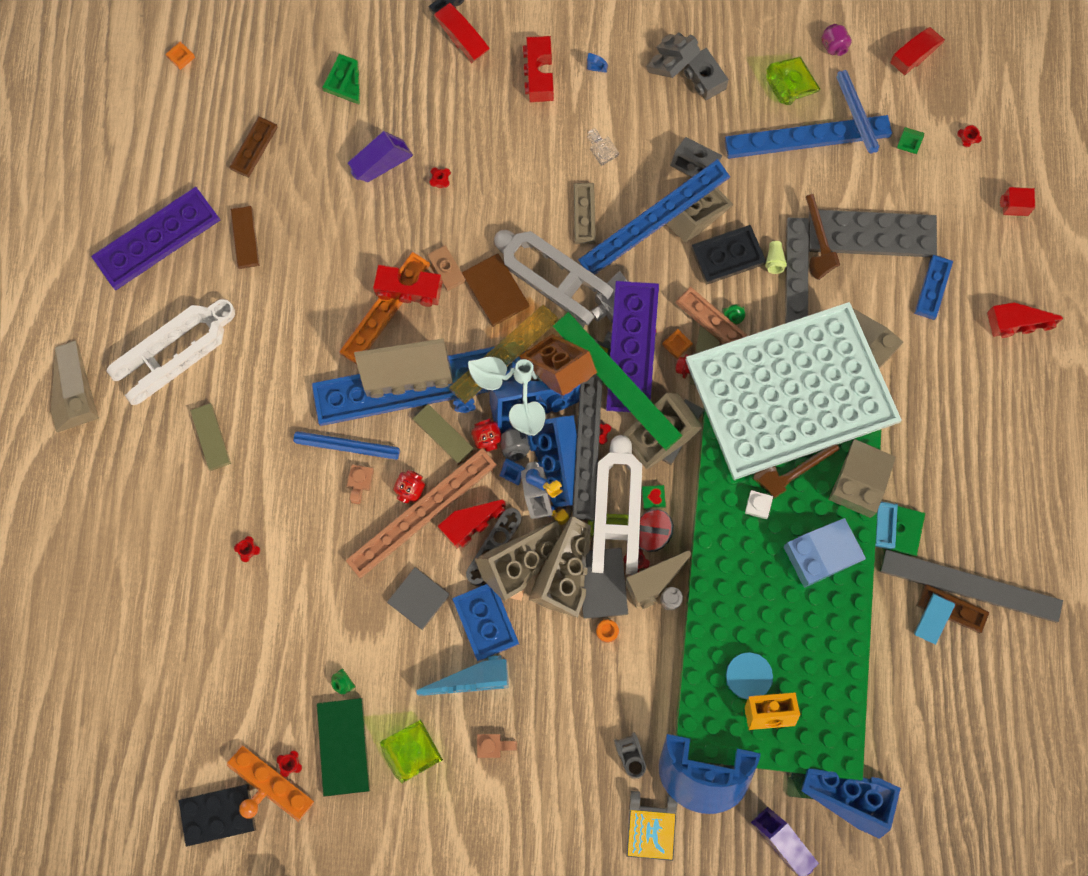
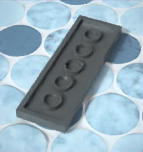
[808,210,937,257]

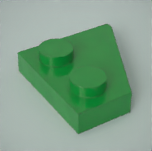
[322,53,360,105]

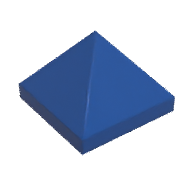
[499,458,526,486]

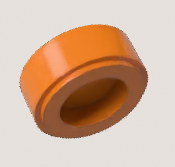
[596,619,619,643]

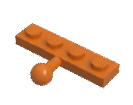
[227,745,314,822]

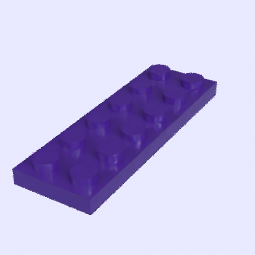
[91,187,221,291]
[606,281,659,413]

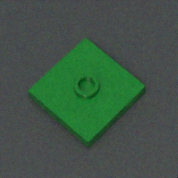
[879,506,926,557]

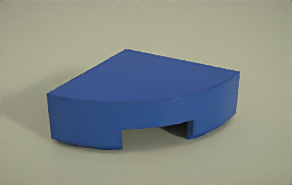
[587,53,608,73]

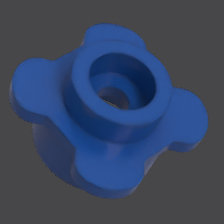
[453,394,476,413]

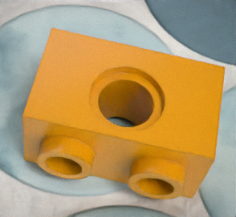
[745,693,800,730]

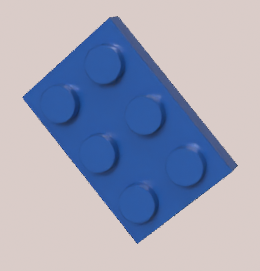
[452,584,519,662]

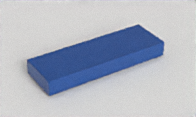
[914,255,953,320]

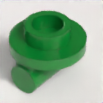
[722,305,746,325]
[331,668,356,694]

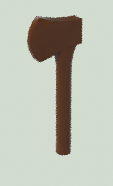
[806,194,840,280]
[753,444,839,499]

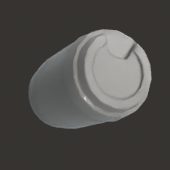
[660,587,683,610]

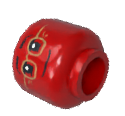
[471,419,502,452]
[393,469,425,504]

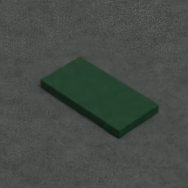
[317,698,370,797]

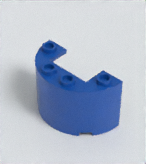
[658,734,761,814]

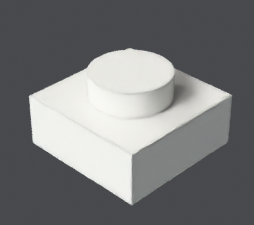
[745,490,773,519]

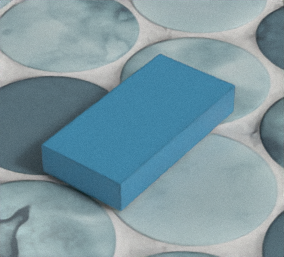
[875,502,898,549]
[914,593,955,645]

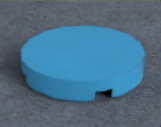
[725,652,773,700]

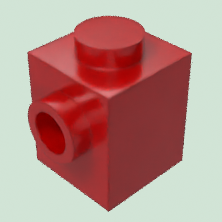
[1000,187,1035,216]

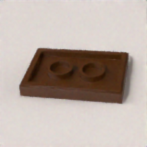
[462,253,529,327]

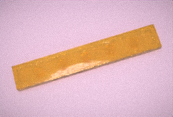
[449,304,558,404]

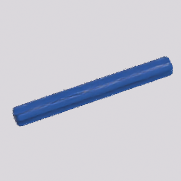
[836,70,879,154]
[293,431,400,460]

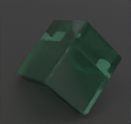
[787,773,813,799]

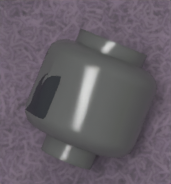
[500,427,530,461]

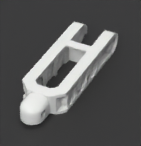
[107,299,235,405]
[592,435,642,575]

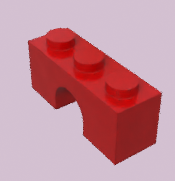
[523,36,554,102]
[373,265,443,307]

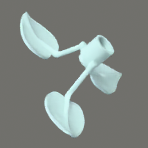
[468,357,545,436]

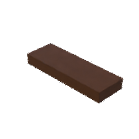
[229,116,278,178]
[231,206,260,269]
[916,585,990,634]

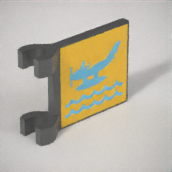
[626,791,678,861]

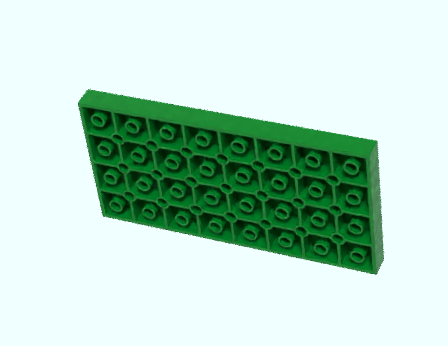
[675,407,882,780]

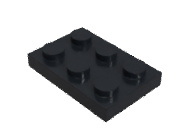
[691,225,766,285]
[178,784,256,847]

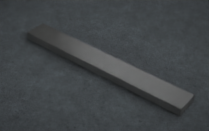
[572,374,603,521]
[880,550,1063,623]

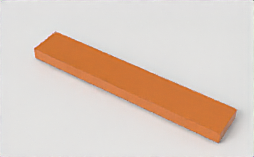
[339,252,430,365]

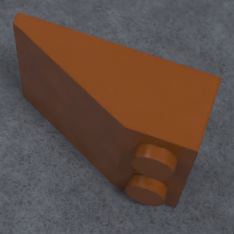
[519,334,597,396]

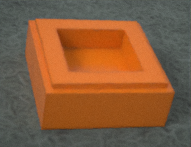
[165,41,195,70]
[662,329,693,359]

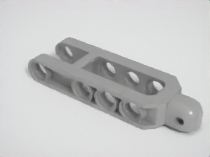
[494,230,614,325]

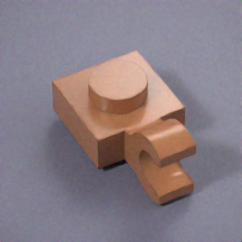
[347,465,374,505]
[477,734,517,758]

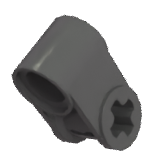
[613,732,646,779]

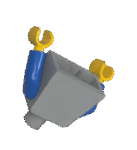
[521,462,570,525]

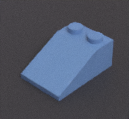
[784,518,866,588]

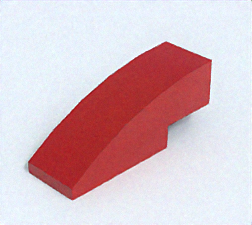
[433,3,490,64]
[890,27,945,76]

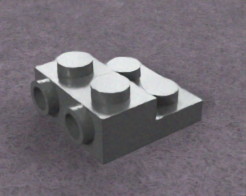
[646,32,701,78]

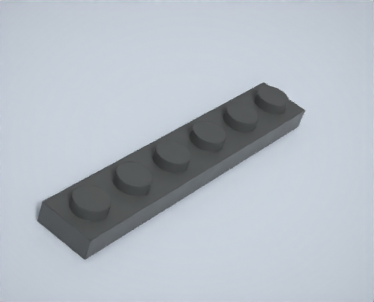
[785,217,809,324]

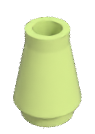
[765,241,787,274]

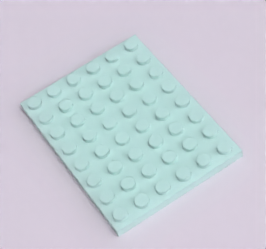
[686,302,902,480]

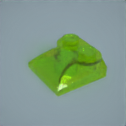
[766,56,821,105]
[380,719,443,784]

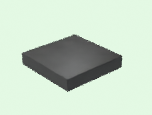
[387,568,450,631]

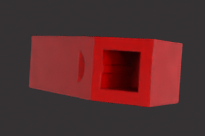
[987,302,1063,338]
[438,499,506,549]

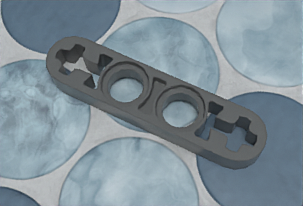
[466,508,522,585]

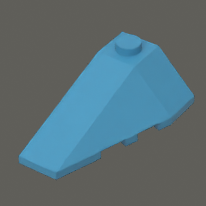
[416,656,509,696]

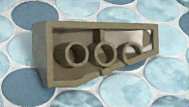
[51,341,99,432]
[529,516,591,617]
[475,521,562,600]

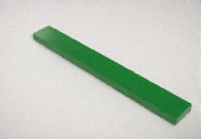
[553,312,682,451]

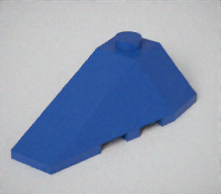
[489,381,580,434]
[528,415,577,507]
[801,769,901,839]

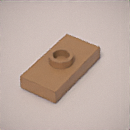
[427,245,466,292]

